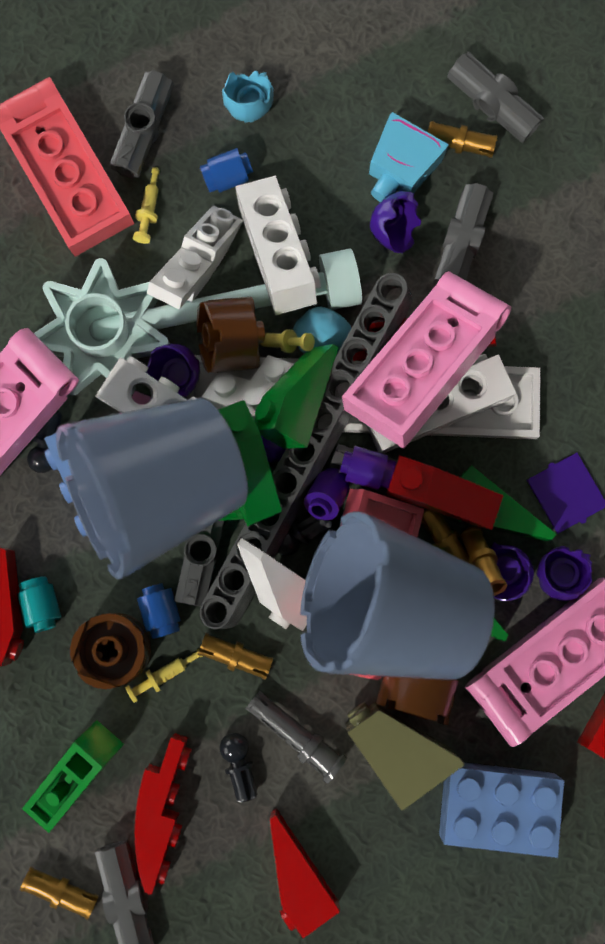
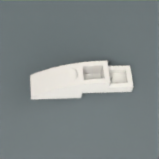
[147,205,243,309]

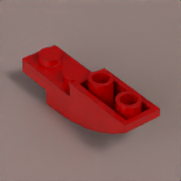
[135,733,192,895]

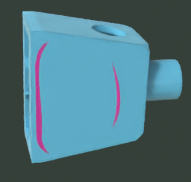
[369,112,449,202]

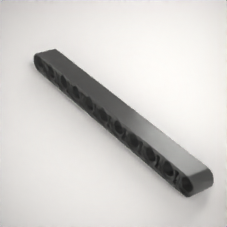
[200,273,413,629]

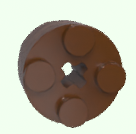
[196,297,265,373]
[70,613,151,689]
[376,676,459,726]

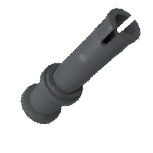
[245,691,347,784]

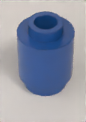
[200,148,253,193]
[137,583,181,639]

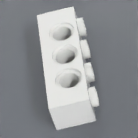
[235,176,321,315]
[366,354,516,454]
[95,356,197,413]

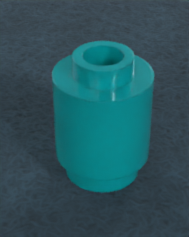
[17,576,62,633]

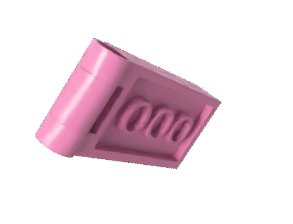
[342,271,511,449]
[0,328,79,475]
[465,578,605,747]

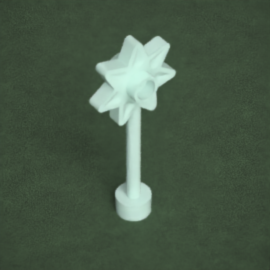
[34,248,362,395]

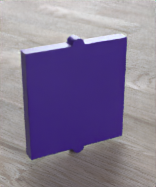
[526,453,605,534]

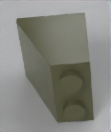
[345,702,465,811]

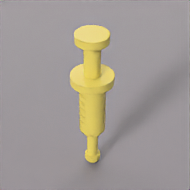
[133,167,160,244]
[260,329,315,353]
[125,649,203,703]

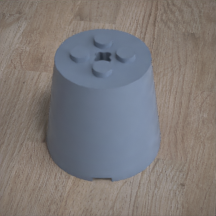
[56,398,247,579]
[300,512,494,680]

